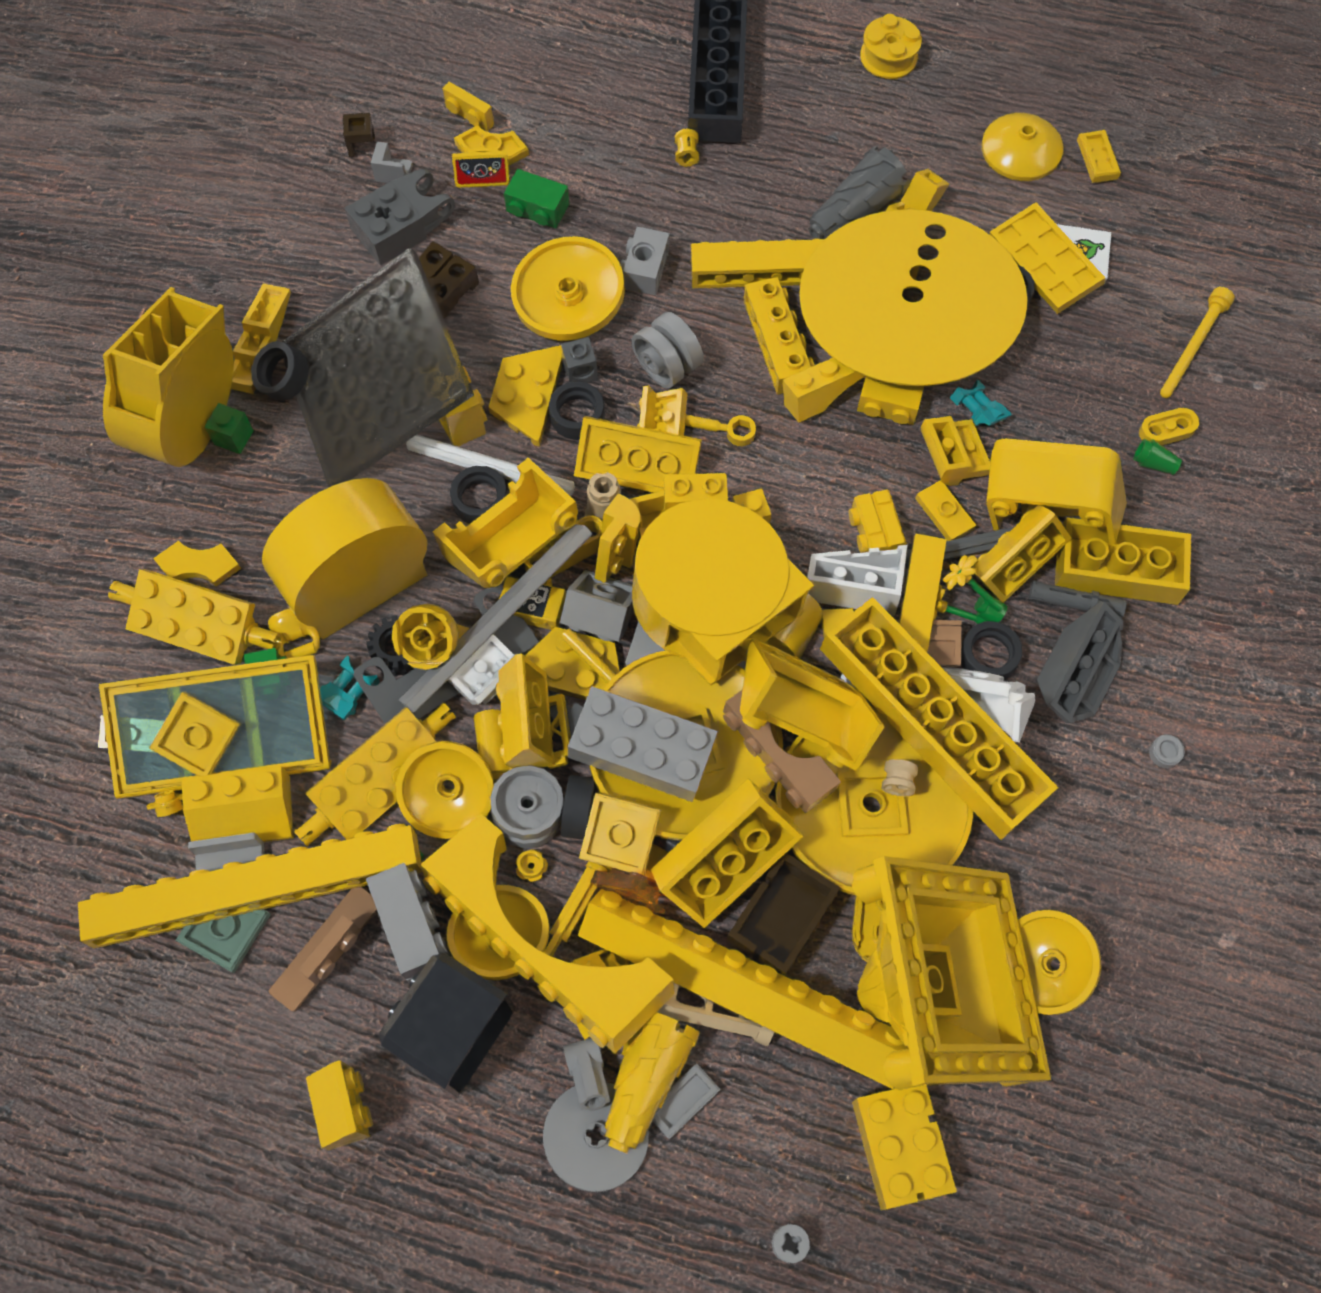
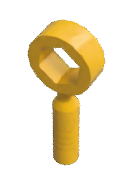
[685,414,756,446]

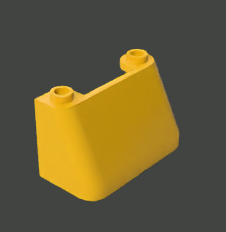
[432,458,578,588]

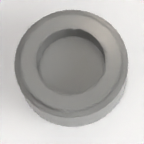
[1149,735,1185,768]

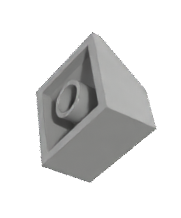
[560,570,634,642]

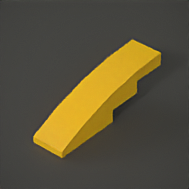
[231,283,291,394]

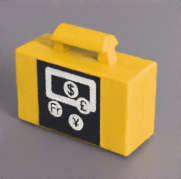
[499,576,566,630]

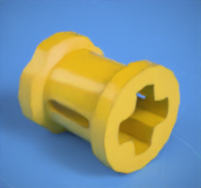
[675,129,699,167]

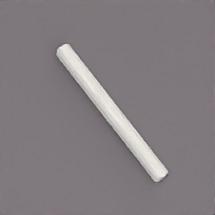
[406,433,575,497]

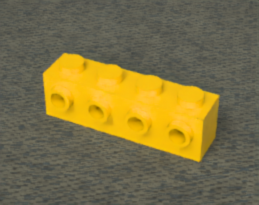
[743,277,815,395]

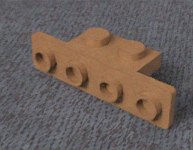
[269,887,377,1012]

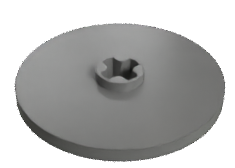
[543,1083,649,1192]

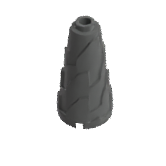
[808,145,910,240]

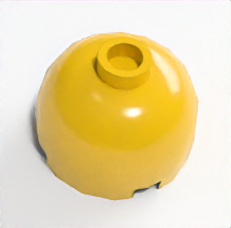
[392,603,459,670]

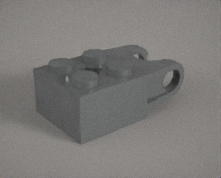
[344,169,455,266]

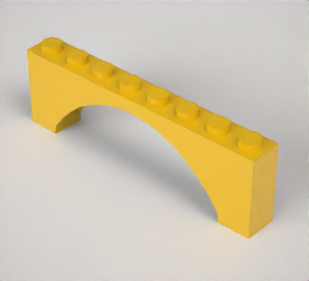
[421,813,674,1053]

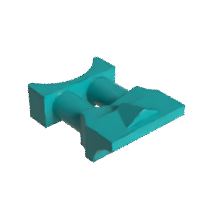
[950,380,1012,426]
[320,656,380,720]

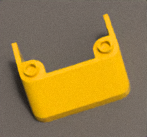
[986,439,1127,545]

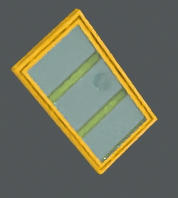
[99,655,332,799]

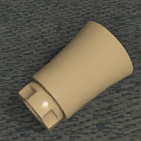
[585,472,621,521]

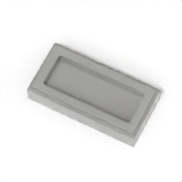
[652,1063,720,1140]

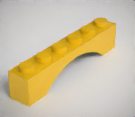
[783,358,865,423]

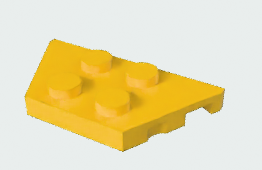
[489,345,563,447]
[525,627,620,700]

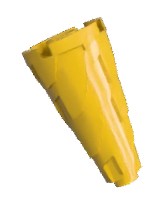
[605,1012,700,1154]

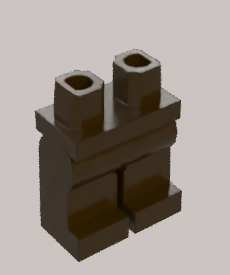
[394,241,479,326]

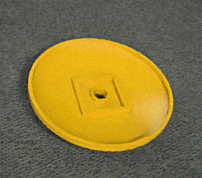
[589,650,783,841]
[775,706,973,896]

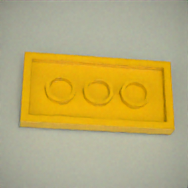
[574,416,702,493]

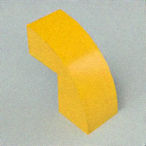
[886,169,950,211]

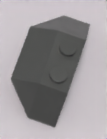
[1037,601,1123,723]

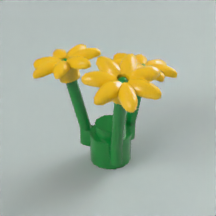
[933,555,1008,624]

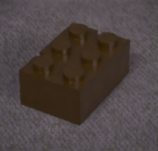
[726,853,840,976]

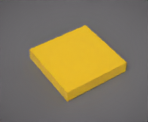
[149,692,241,776]
[579,792,661,876]

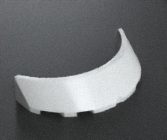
[841,667,1035,743]

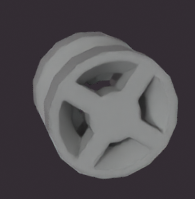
[772,1224,810,1263]

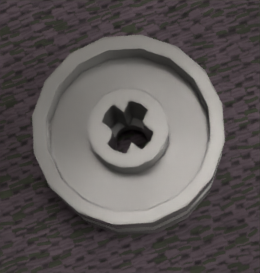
[631,312,704,389]
[490,765,564,849]

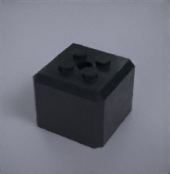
[379,953,516,1098]

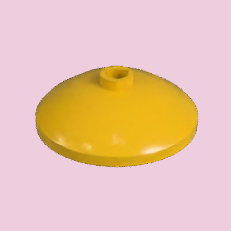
[981,113,1063,181]
[396,741,494,839]
[447,885,549,980]
[1018,910,1101,1015]

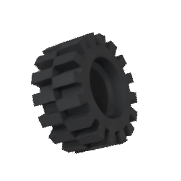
[366,615,414,677]

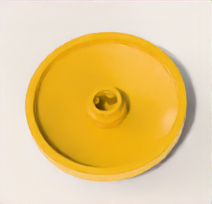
[511,237,625,340]

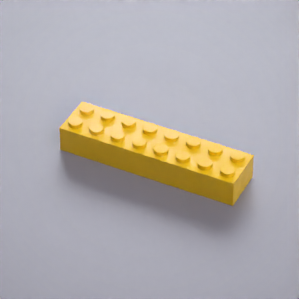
[820,597,1059,840]

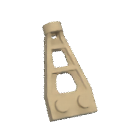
[657,983,774,1046]

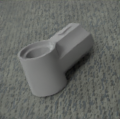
[563,1038,610,1111]

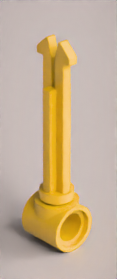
[544,861,615,957]

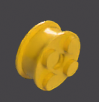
[860,14,922,79]

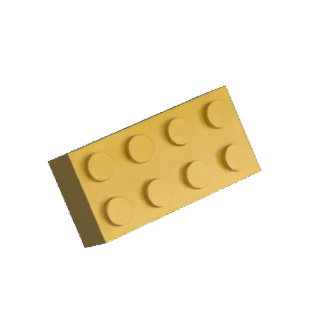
[1055,517,1191,605]
[651,778,803,928]

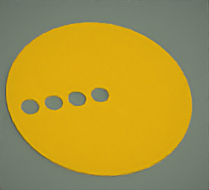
[799,210,1027,386]

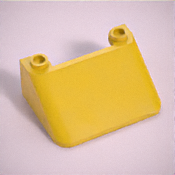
[740,638,884,771]

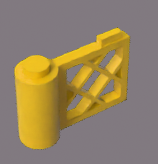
[473,693,571,784]

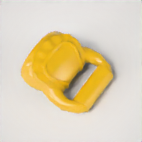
[268,608,320,658]

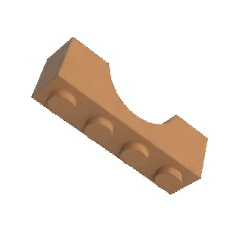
[723,690,841,813]

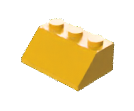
[972,505,1072,603]
[496,653,554,769]
[182,765,293,842]

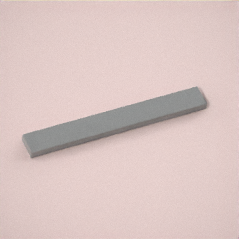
[399,525,592,712]

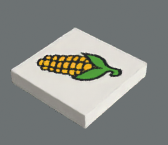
[1057,224,1111,284]

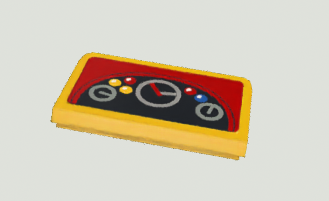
[452,151,510,188]

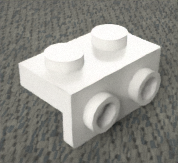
[448,634,516,705]

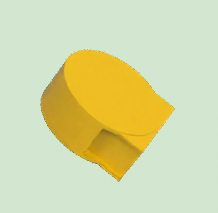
[103,287,234,467]
[262,478,427,640]
[632,499,814,686]

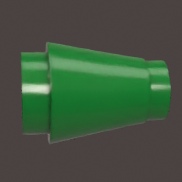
[1133,439,1182,475]

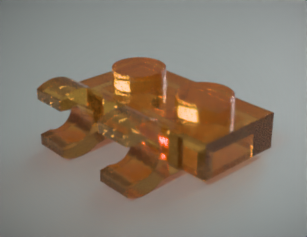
[590,869,667,914]

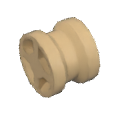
[881,759,918,796]

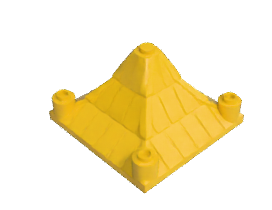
[852,856,1051,1090]

